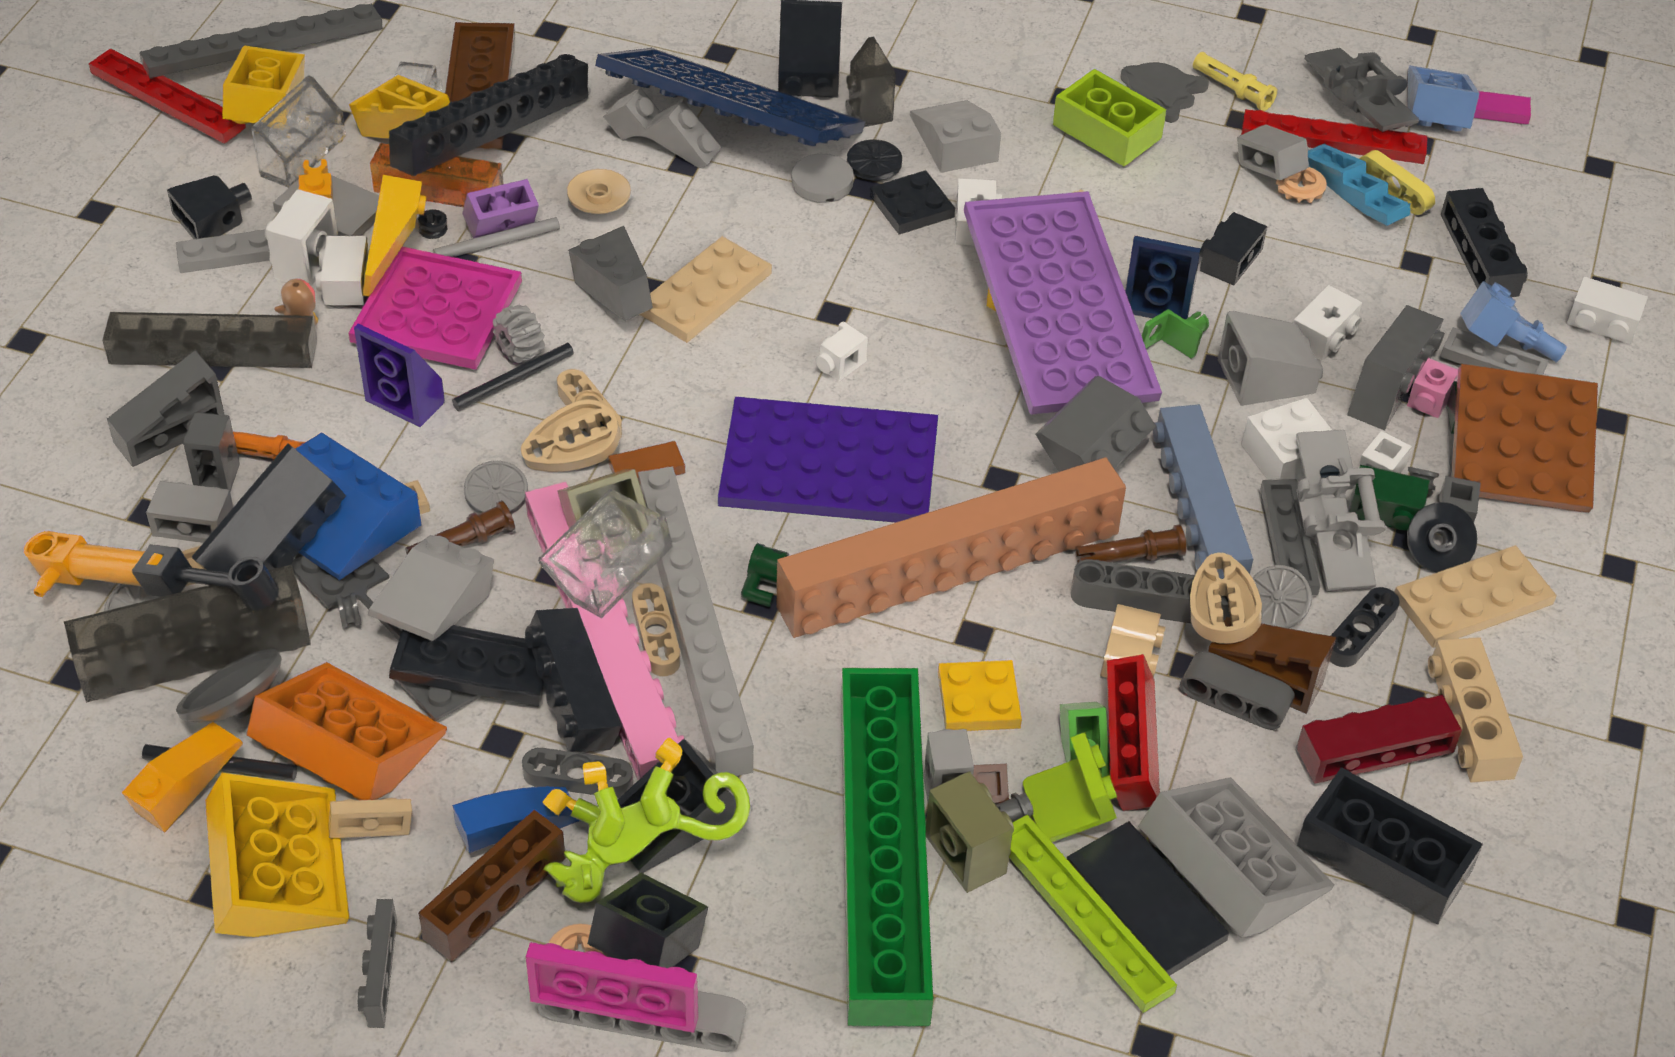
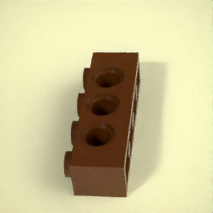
[418,810,566,962]

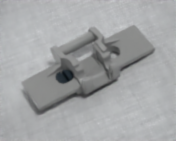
[1296,430,1386,591]

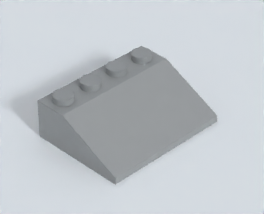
[1138,777,1335,938]

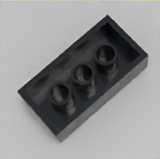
[1297,767,1483,925]

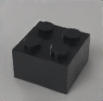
[587,872,708,968]

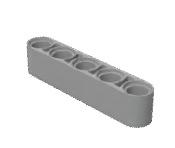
[538,991,747,1052]

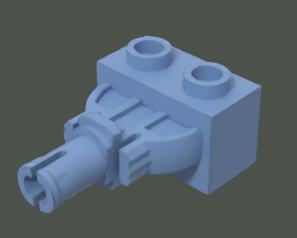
[1460,281,1567,362]

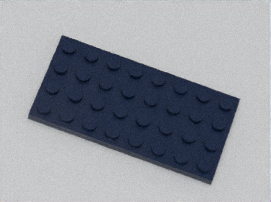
[595,47,865,146]

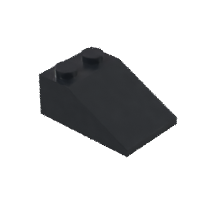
[778,0,842,98]
[618,739,736,873]

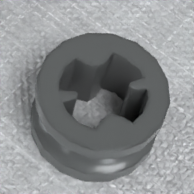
[1407,466,1439,490]
[336,592,361,628]

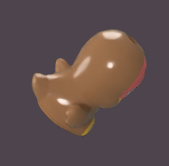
[274,278,318,335]

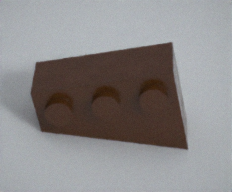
[1208,617,1336,714]

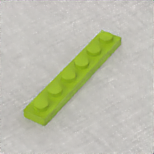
[1009,815,1177,1013]

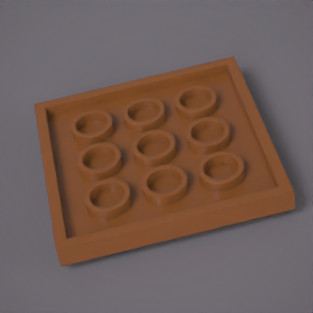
[1451,364,1598,513]

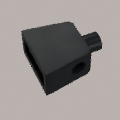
[167,175,252,239]

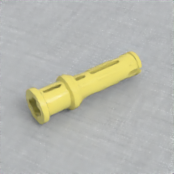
[1193,52,1277,111]

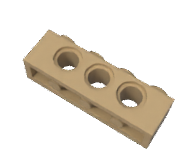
[1428,637,1523,783]

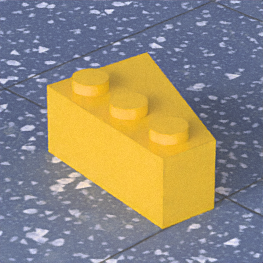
[349,75,450,138]

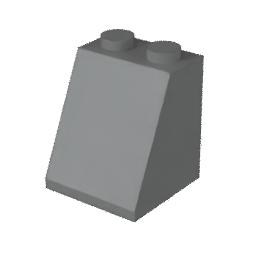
[1217,311,1323,406]

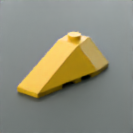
[362,175,427,297]

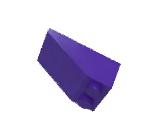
[354,324,445,427]

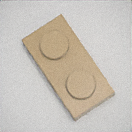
[328,798,412,838]

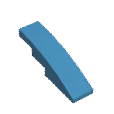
[1308,144,1410,226]

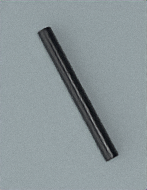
[452,343,574,411]
[142,744,297,781]

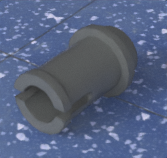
[996,792,1033,823]

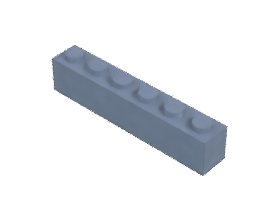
[1153,404,1253,579]

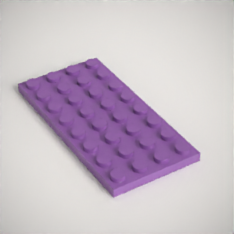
[963,191,1162,415]

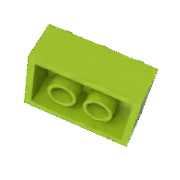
[1053,69,1167,167]

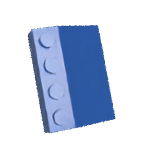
[296,432,422,580]

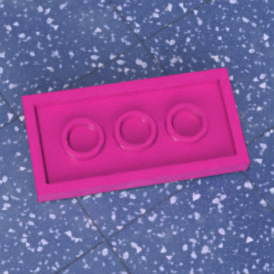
[525,942,698,1033]

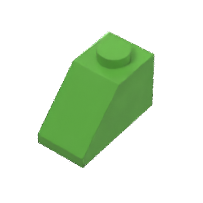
[1059,701,1109,777]

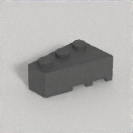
[568,226,653,321]
[107,350,225,467]

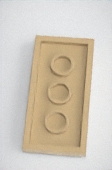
[639,236,772,343]
[1394,545,1557,648]

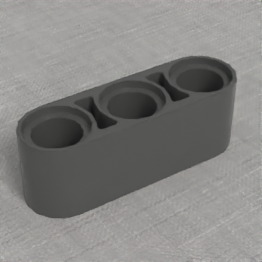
[1180,651,1295,730]

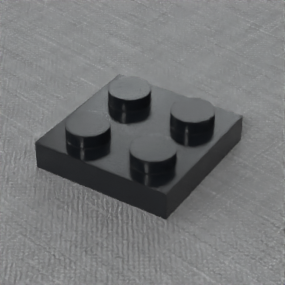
[870,170,955,235]

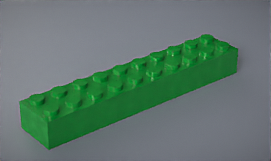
[841,668,933,1026]

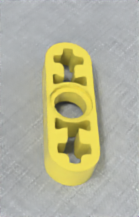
[1359,150,1435,215]

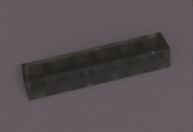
[102,312,317,368]

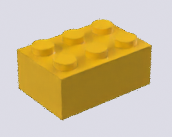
[222,46,305,128]

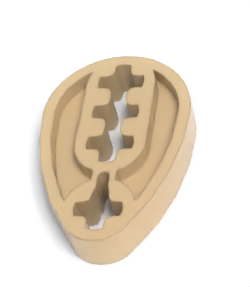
[521,399,620,472]
[1190,553,1262,644]

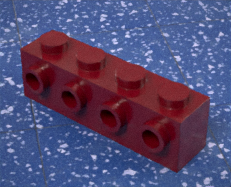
[1296,695,1462,784]

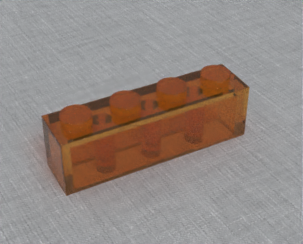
[370,143,504,207]

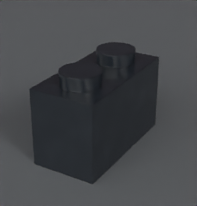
[1200,212,1268,286]

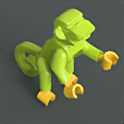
[543,738,750,903]

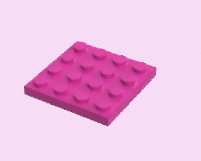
[348,246,522,370]

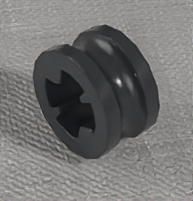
[418,209,448,239]

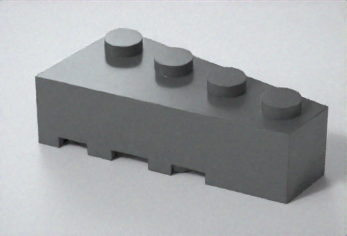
[1347,305,1445,431]

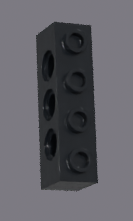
[1441,188,1528,297]

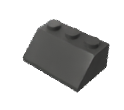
[1035,376,1156,472]

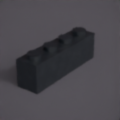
[525,608,622,752]

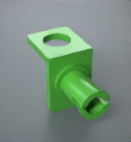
[1142,309,1209,358]

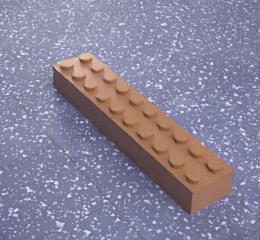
[776,457,1126,638]

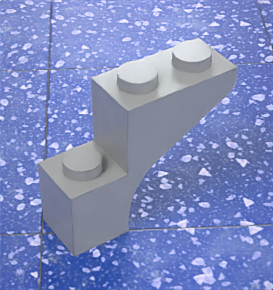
[603,88,722,168]

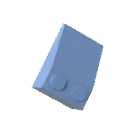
[1407,65,1480,131]

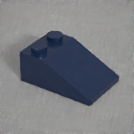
[1125,235,1201,319]

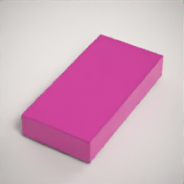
[1474,91,1531,124]

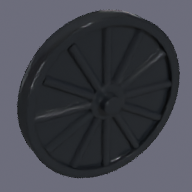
[847,139,902,181]

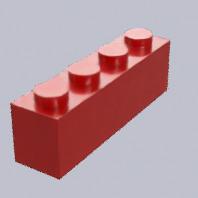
[1107,654,1160,811]

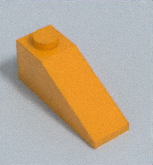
[122,722,243,833]

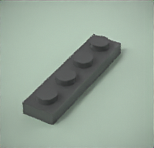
[1260,479,1320,595]

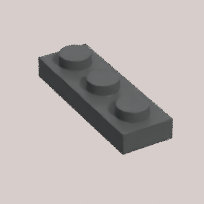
[357,899,397,1028]

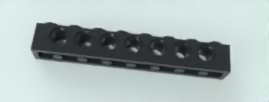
[389,54,588,176]

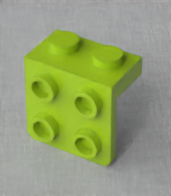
[1023,732,1117,842]

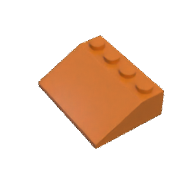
[247,662,447,800]

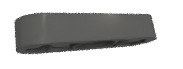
[522,748,633,798]

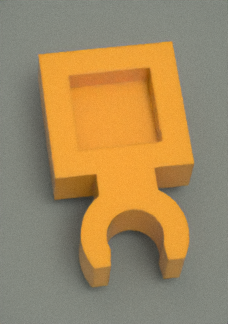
[299,159,333,199]

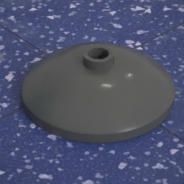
[176,648,282,722]

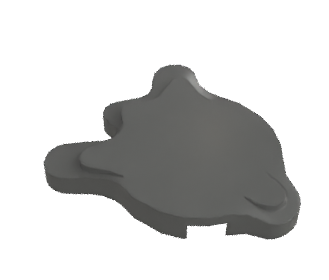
[1120,62,1209,123]

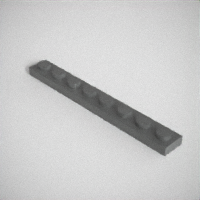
[139,3,383,78]

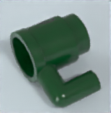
[741,543,789,607]

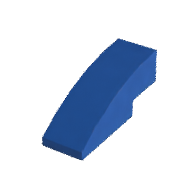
[452,786,581,853]

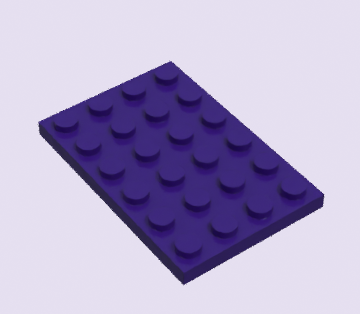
[718,397,938,523]

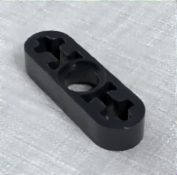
[1330,587,1400,667]

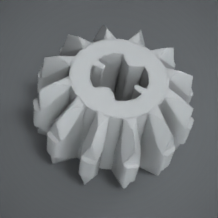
[493,304,545,364]

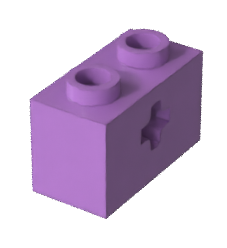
[462,179,539,238]

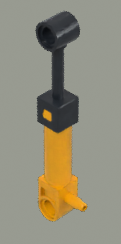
[24,531,279,610]

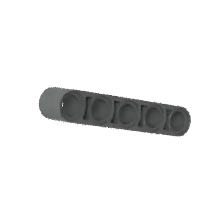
[1070,559,1231,624]

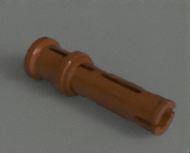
[405,500,515,554]
[1075,524,1187,564]

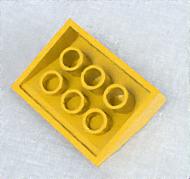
[205,772,349,937]

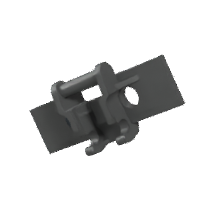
[1304,48,1419,132]

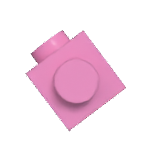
[1407,358,1458,418]

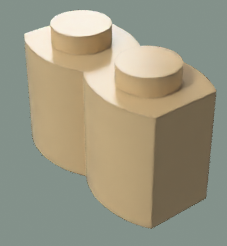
[1100,604,1165,678]

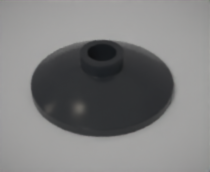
[1407,502,1478,573]

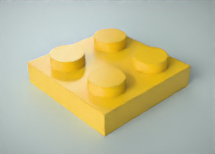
[938,660,1022,731]

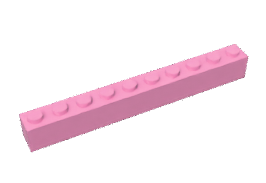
[525,482,685,780]

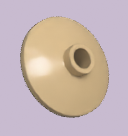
[567,169,631,214]

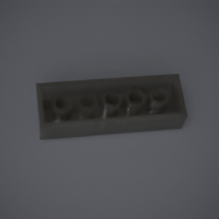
[64,565,311,703]

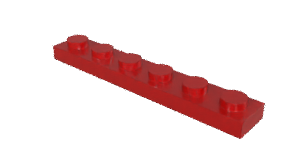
[88,48,246,144]
[1241,109,1428,164]

